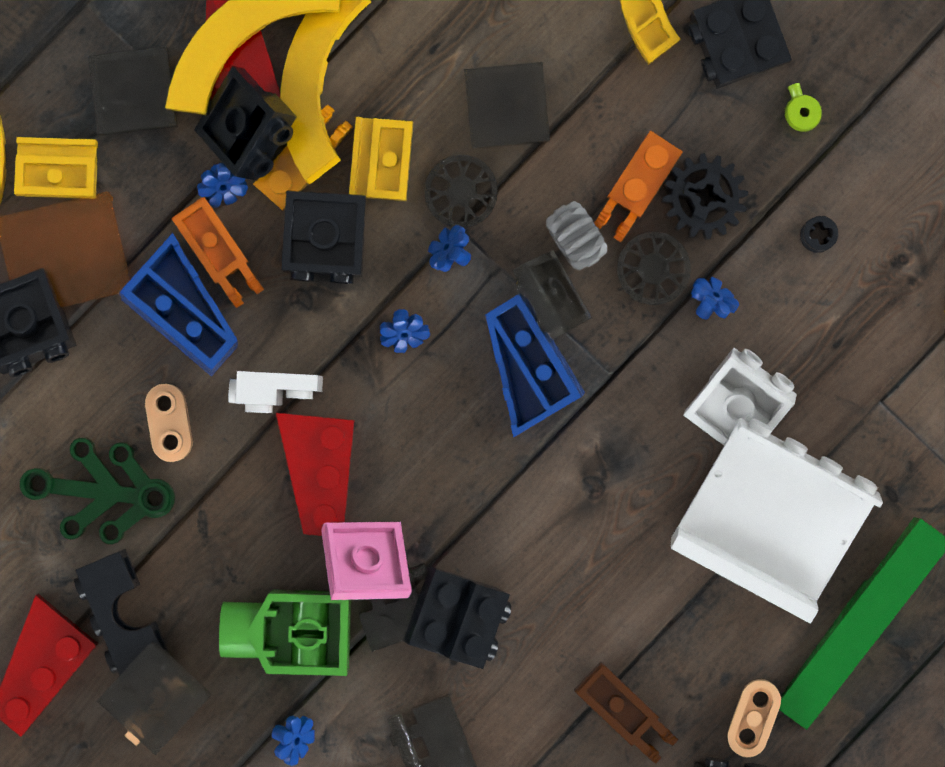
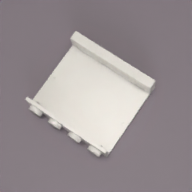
[671,418,883,624]

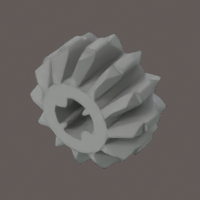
[546,201,607,271]

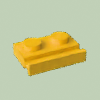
[349,117,413,202]
[14,137,98,199]

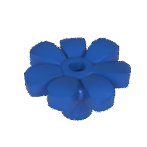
[197,163,248,208]
[428,225,471,272]
[691,277,739,320]
[380,309,430,353]
[272,716,315,766]

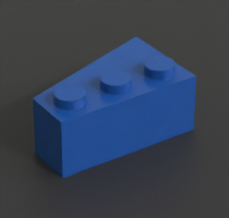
[120,233,238,377]
[485,292,585,438]

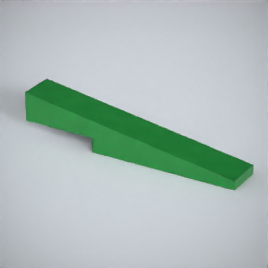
[779,517,945,730]

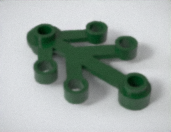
[20,438,175,544]

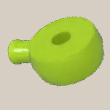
[785,83,822,132]

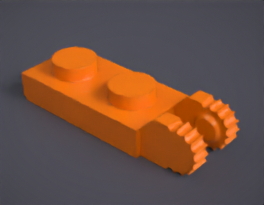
[594,130,683,242]
[171,197,264,308]

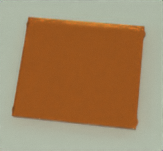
[0,191,131,308]

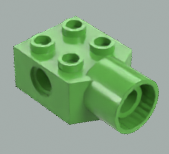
[219,589,351,676]

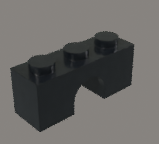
[74,549,171,680]

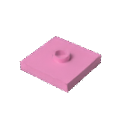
[321,522,412,600]

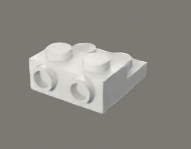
[683,348,797,445]
[228,371,323,413]

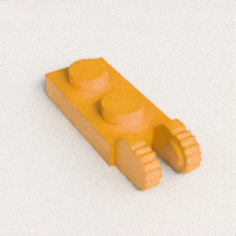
[253,105,353,211]

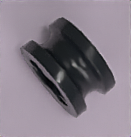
[800,216,838,253]

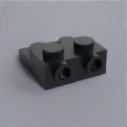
[687,0,792,89]
[194,66,297,181]
[281,191,366,284]
[0,268,77,377]
[403,566,511,669]

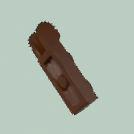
[574,662,679,764]

